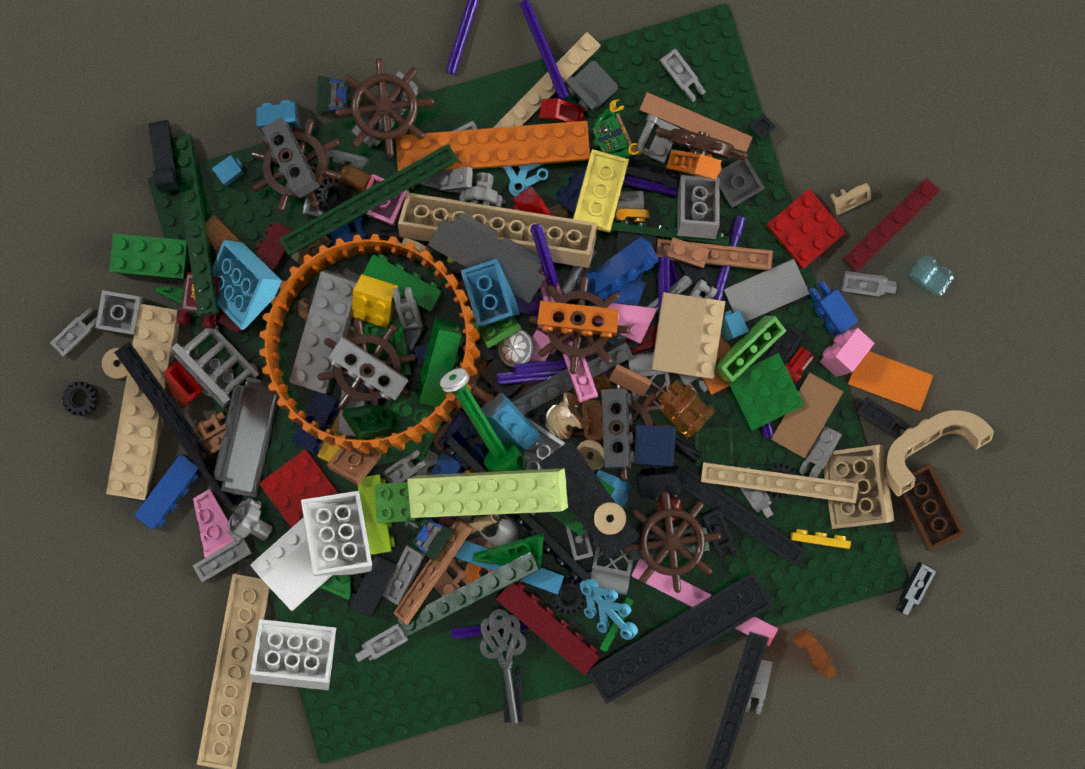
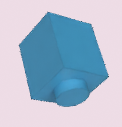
[212,155,245,187]
[720,310,749,343]

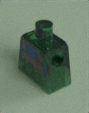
[316,76,355,115]
[404,517,454,561]

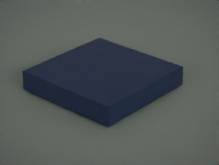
[634,425,676,466]

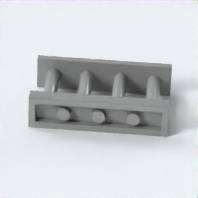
[171,320,259,408]

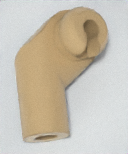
[298,297,310,321]

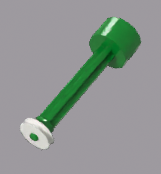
[440,368,527,472]

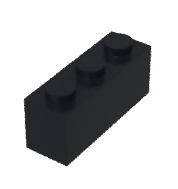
[349,554,397,618]

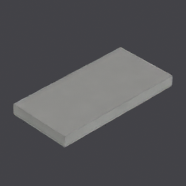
[724,259,809,322]

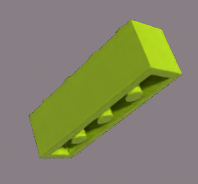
[358,475,395,555]

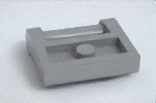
[635,114,680,164]

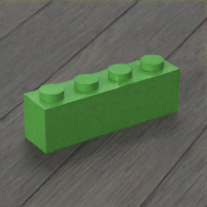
[715,316,786,382]

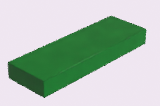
[599,596,634,652]

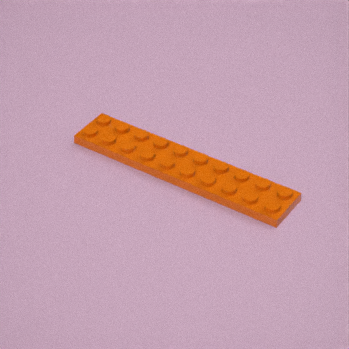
[396,121,590,171]

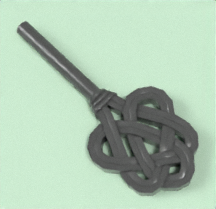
[480,608,527,724]

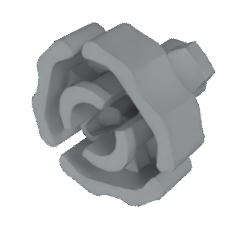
[459,172,505,208]
[227,498,272,542]

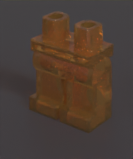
[658,380,716,439]
[790,628,837,680]

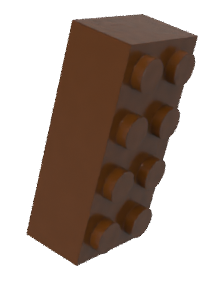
[900,464,965,551]

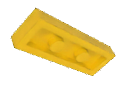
[790,529,851,549]

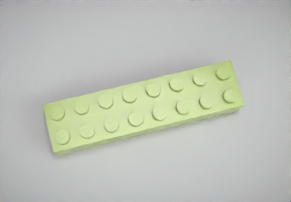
[407,468,568,518]

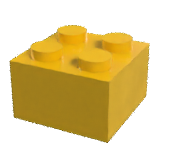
[350,274,398,328]

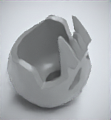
[479,514,519,547]

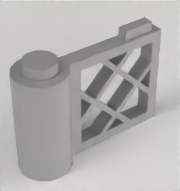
[628,352,676,411]
[586,540,633,595]

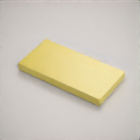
[573,149,629,233]

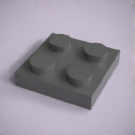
[717,157,765,209]

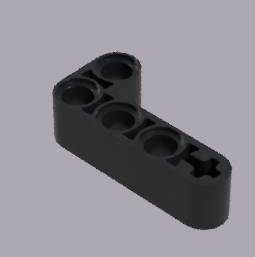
[148,119,179,194]

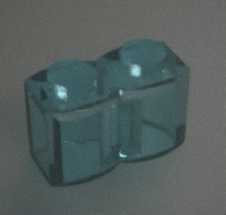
[907,255,954,298]

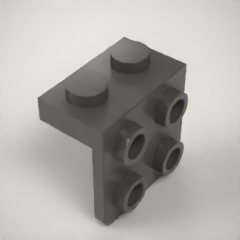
[566,61,618,114]

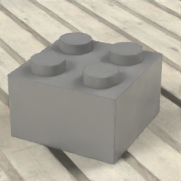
[95,290,145,335]

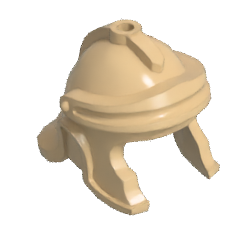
[545,392,589,439]

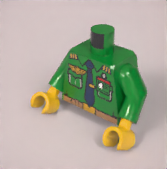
[589,99,642,158]

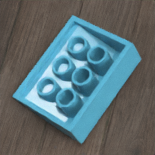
[212,240,281,330]

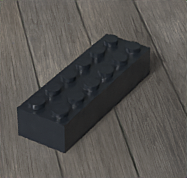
[539,440,640,559]

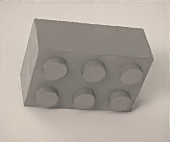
[677,175,719,239]

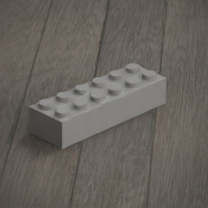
[289,270,358,394]

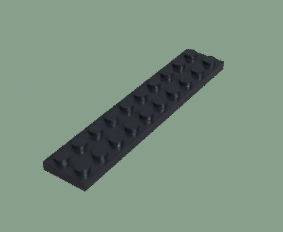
[587,571,773,704]

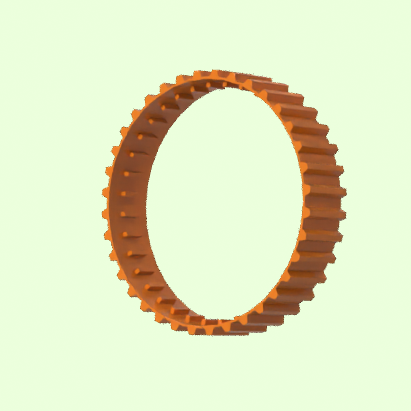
[259,234,480,454]

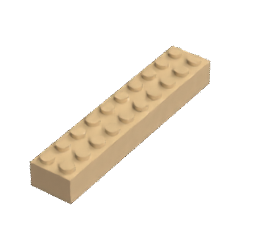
[398,192,597,268]
[106,304,180,500]

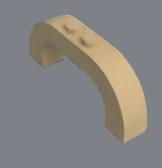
[885,410,994,496]

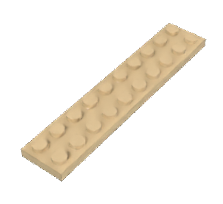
[197,573,270,769]

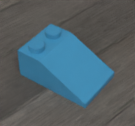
[461,259,520,327]

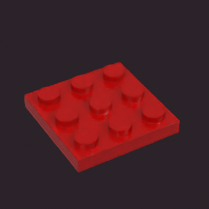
[766,189,846,269]
[259,449,339,528]

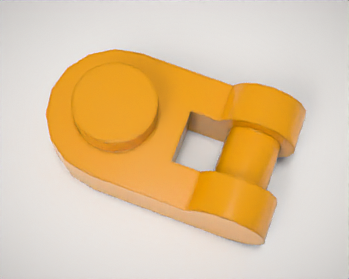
[615,209,650,223]

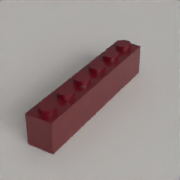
[841,178,940,272]
[218,221,292,334]
[496,581,600,675]

